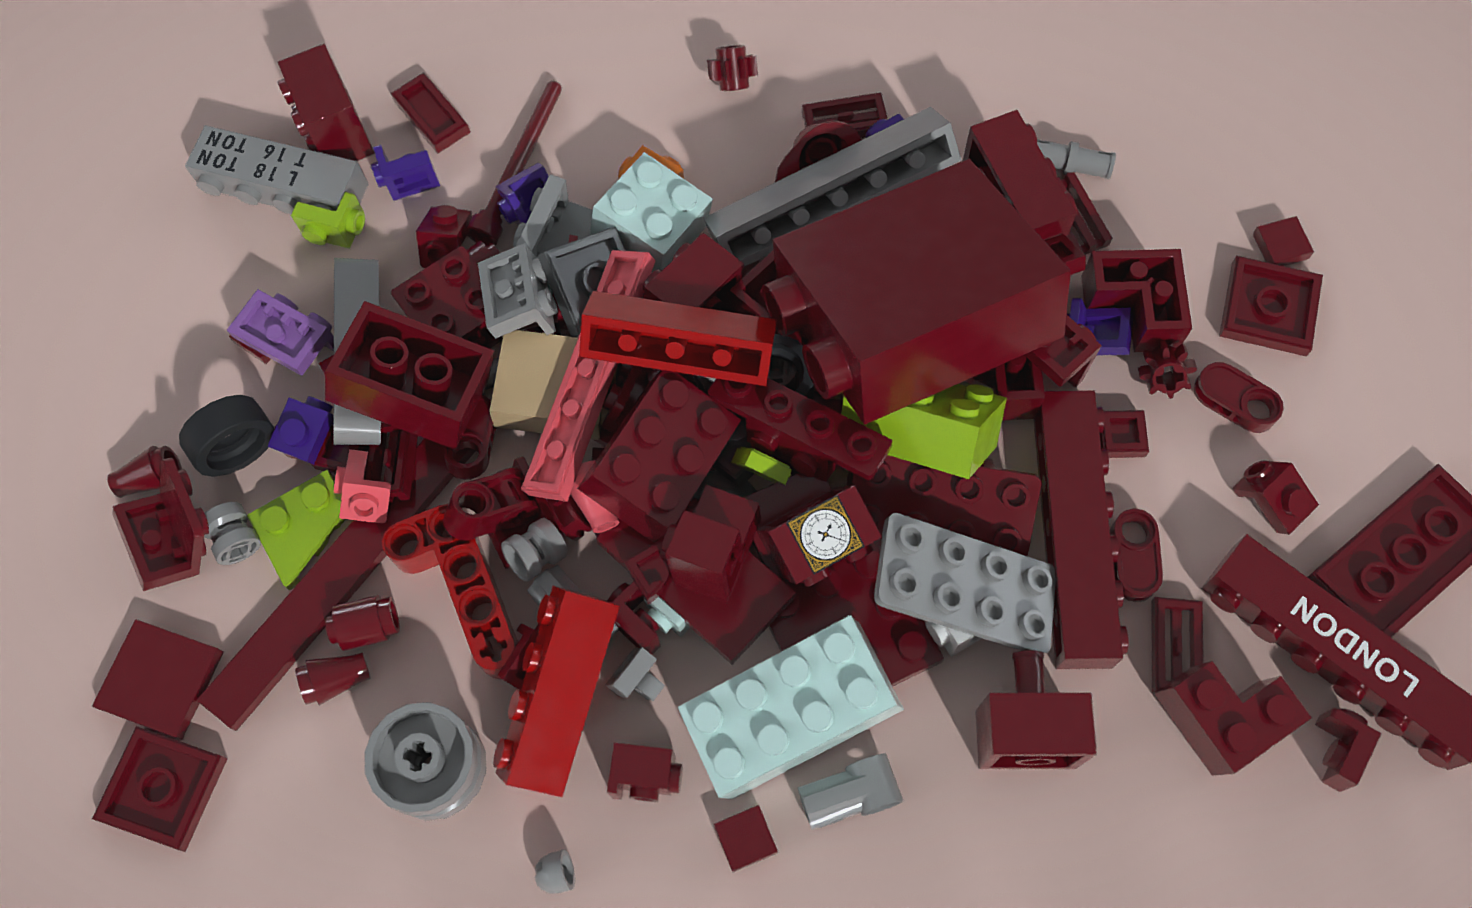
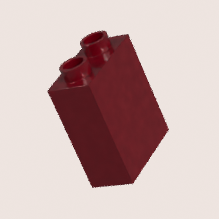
[761,159,1071,425]

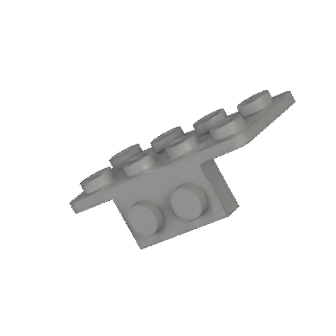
[874,513,1056,654]

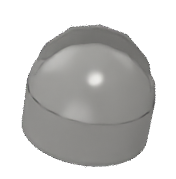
[535,850,575,894]

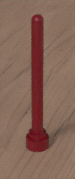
[465,81,562,246]

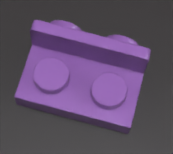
[227,289,334,376]

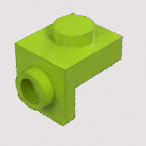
[291,192,365,249]

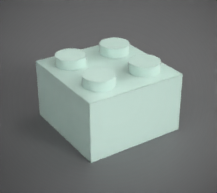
[590,152,713,273]

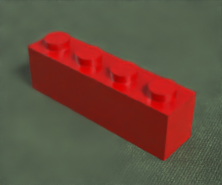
[579,291,777,386]
[493,585,620,797]

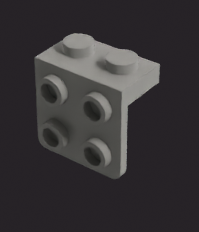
[513,174,593,258]

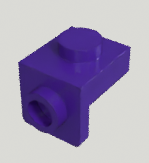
[496,162,549,226]
[1067,298,1133,355]
[267,396,334,465]

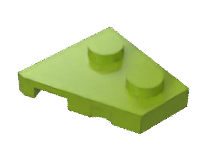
[247,469,346,590]

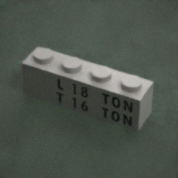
[185,125,369,214]

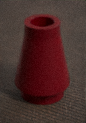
[107,446,182,498]
[295,652,371,705]

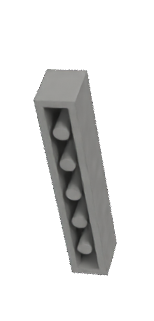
[703,107,961,267]

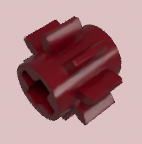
[707,45,758,91]
[1138,340,1198,399]

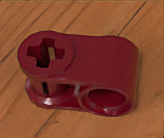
[443,467,539,541]

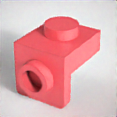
[334,449,391,523]

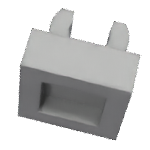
[605,647,665,701]

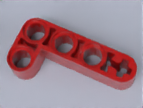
[382,503,518,680]

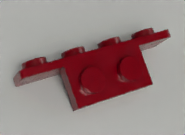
[708,378,892,482]

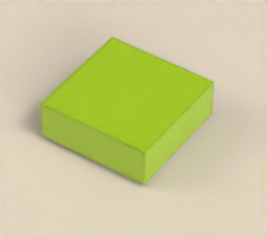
[731,447,792,485]

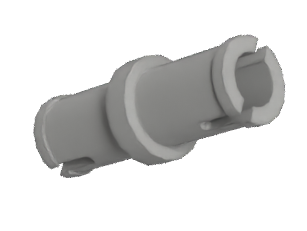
[1037,139,1116,180]

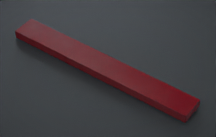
[196,438,476,731]

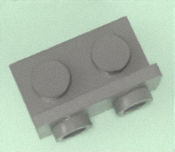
[478,243,558,338]

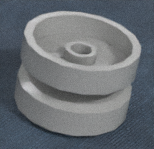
[365,702,486,821]

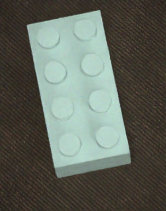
[678,615,904,799]

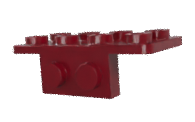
[852,455,1041,557]

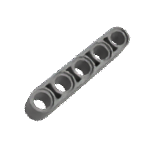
[334,258,381,445]

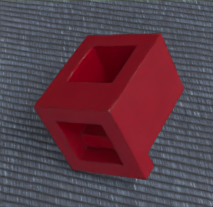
[607,742,683,802]

